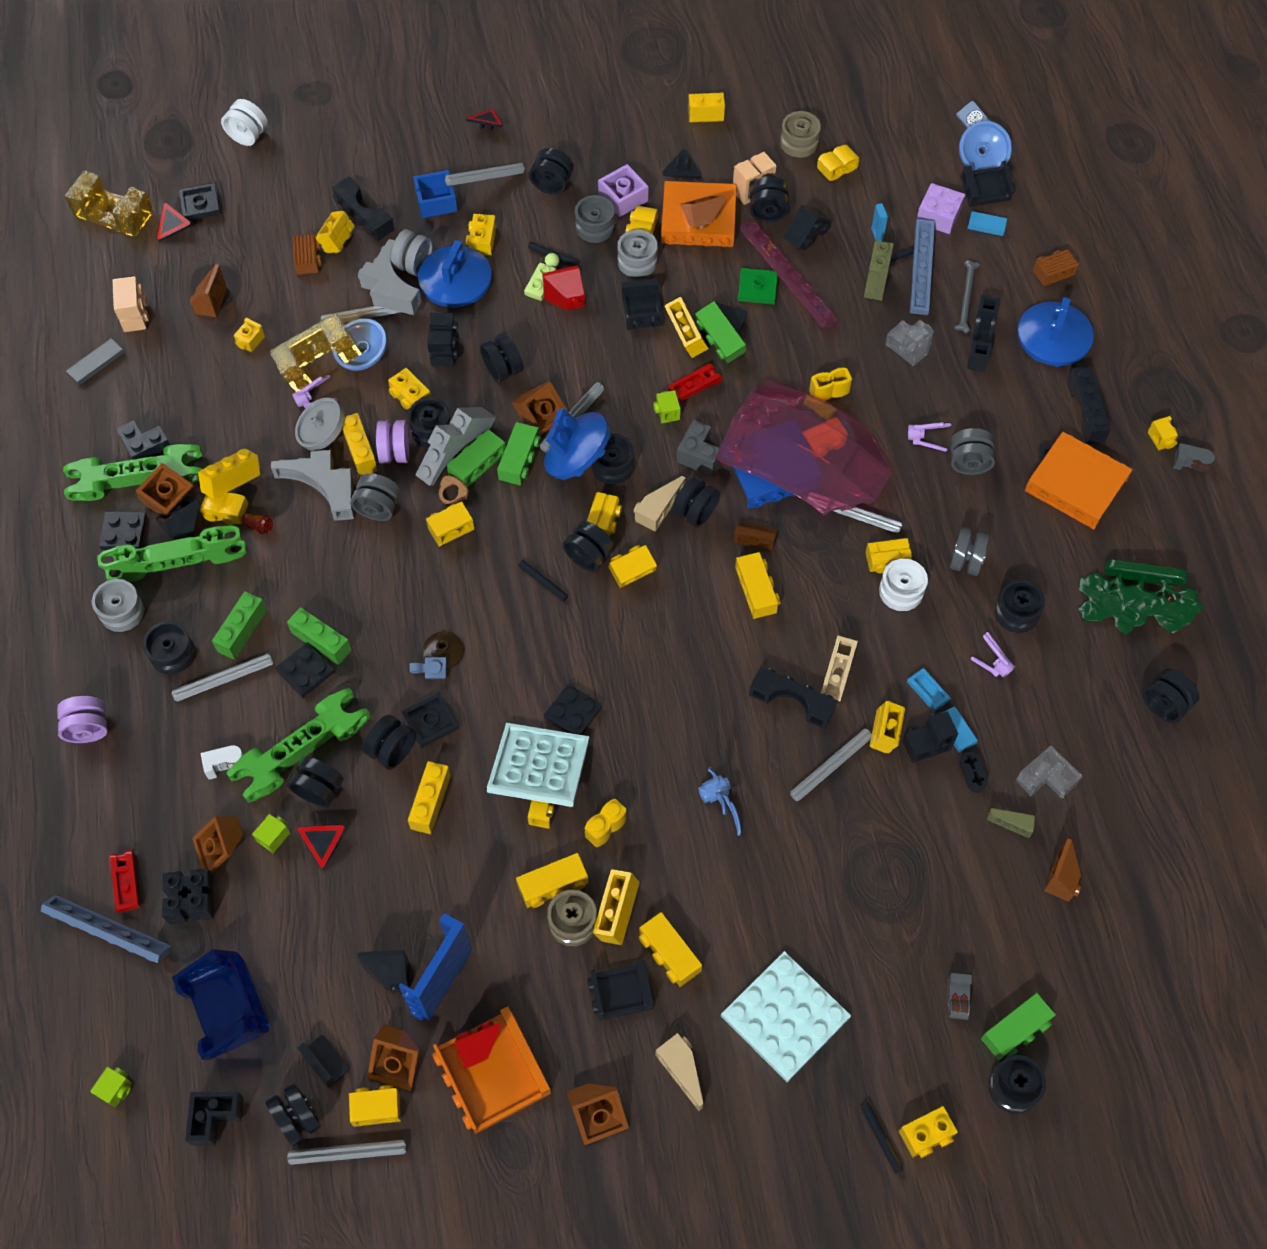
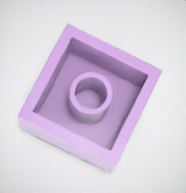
[598,164,648,217]
[917,183,965,234]

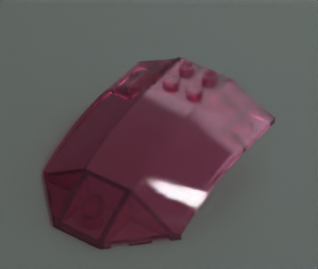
[715,380,891,516]

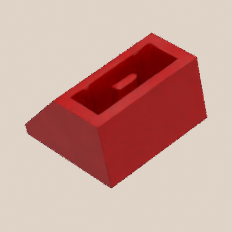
[452,1021,501,1070]

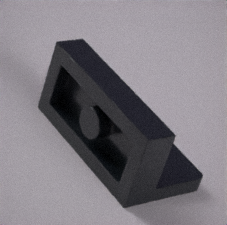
[297,1035,350,1088]

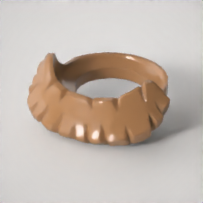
[439,475,469,506]

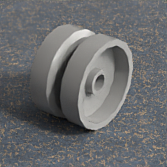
[391,229,433,276]
[618,230,657,278]
[91,579,145,632]

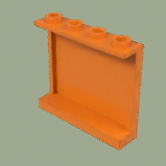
[661,181,736,247]
[1025,432,1133,529]
[432,1006,551,1134]

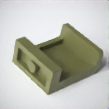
[864,241,893,301]

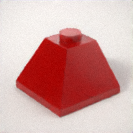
[542,265,585,310]

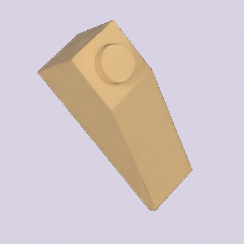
[634,476,685,532]
[821,635,858,701]
[655,1033,703,1111]

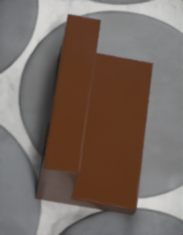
[734,521,778,551]

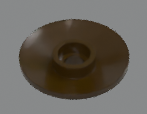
[423,631,464,669]

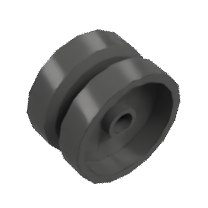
[575,195,615,243]
[950,428,995,475]
[350,473,401,521]
[949,526,990,577]

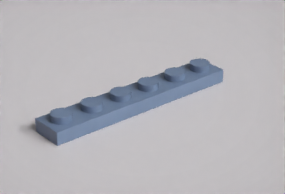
[909,219,935,315]
[41,895,171,963]

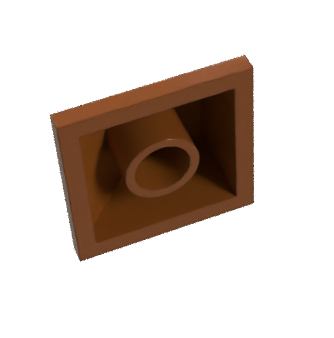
[681,195,725,230]
[190,264,227,317]
[512,381,569,436]
[136,463,194,515]
[192,816,243,873]
[1044,838,1082,902]
[367,1024,420,1091]
[566,1083,629,1145]

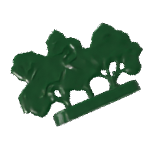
[1078,560,1204,635]

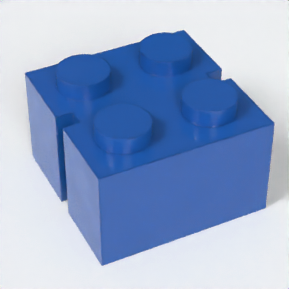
[413,170,457,218]

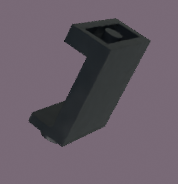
[960,161,1015,207]
[621,279,664,329]
[587,960,654,1021]

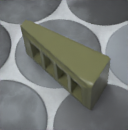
[987,808,1035,838]

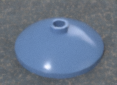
[959,121,1012,171]
[333,319,387,371]

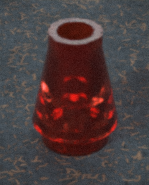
[241,513,273,534]

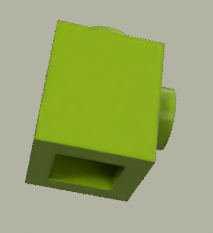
[653,390,680,423]
[252,814,290,853]
[90,1067,132,1108]

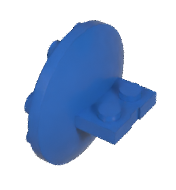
[418,240,492,309]
[1017,297,1094,367]
[544,408,611,480]

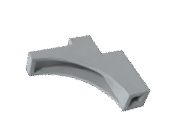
[358,239,422,315]
[416,407,496,486]
[271,450,354,521]

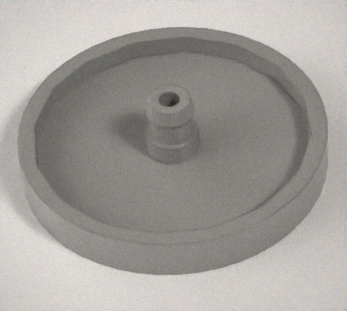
[295,398,345,451]

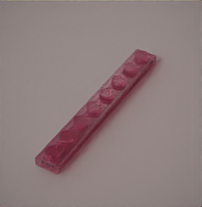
[739,222,838,328]

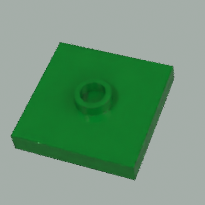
[738,268,778,305]

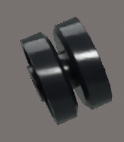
[529,148,574,195]
[749,176,790,223]
[480,334,523,383]
[408,397,451,448]
[591,434,634,485]
[672,476,720,528]
[562,521,614,572]
[994,580,1046,633]
[143,621,195,675]
[1142,668,1200,723]
[363,714,416,770]
[287,757,344,807]
[988,1055,1046,1114]
[265,1082,321,1147]

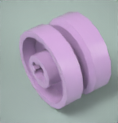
[376,420,409,464]
[57,696,107,743]

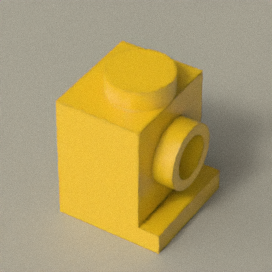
[233,318,265,352]
[1148,416,1178,450]
[528,800,554,829]

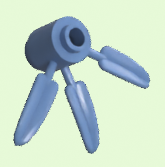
[698,767,741,836]

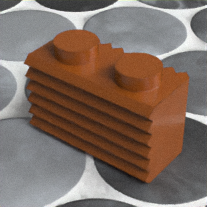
[293,234,322,275]
[1032,249,1079,287]

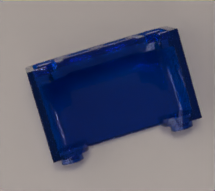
[172,949,269,1060]

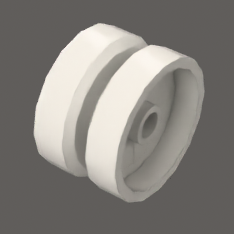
[221,99,268,146]
[879,559,928,611]

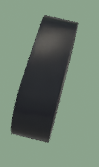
[959,752,988,793]

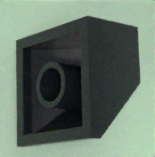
[155,496,199,540]
[358,950,410,993]

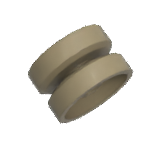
[780,111,821,158]
[547,890,597,946]

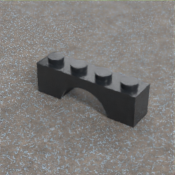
[332,176,395,241]
[967,295,1000,372]
[1067,366,1111,444]
[749,666,838,729]

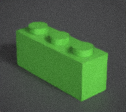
[695,301,746,364]
[497,422,541,486]
[447,429,506,488]
[212,591,267,660]
[287,607,352,665]
[981,993,1055,1061]

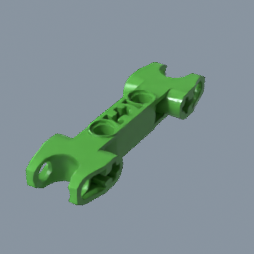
[63,444,202,501]
[97,526,247,582]
[226,688,371,803]

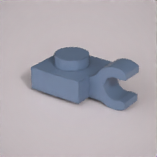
[410,657,447,679]

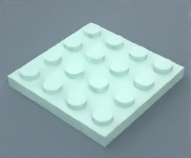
[487,723,589,807]
[721,951,851,1082]

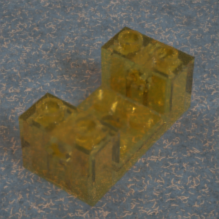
[65,170,153,237]
[270,313,362,391]

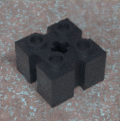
[427,313,459,367]
[162,868,213,924]

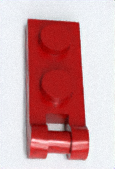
[668,364,723,403]
[110,849,140,913]

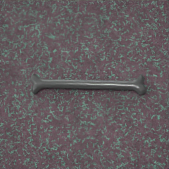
[954,260,980,334]

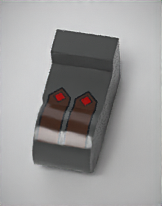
[1173,443,1215,472]
[947,973,972,1020]

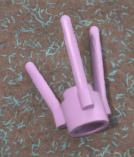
[292,375,338,409]
[908,422,951,452]
[971,632,1015,678]

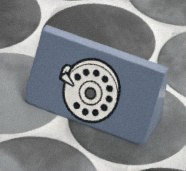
[956,101,990,128]

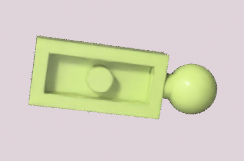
[524,253,559,301]

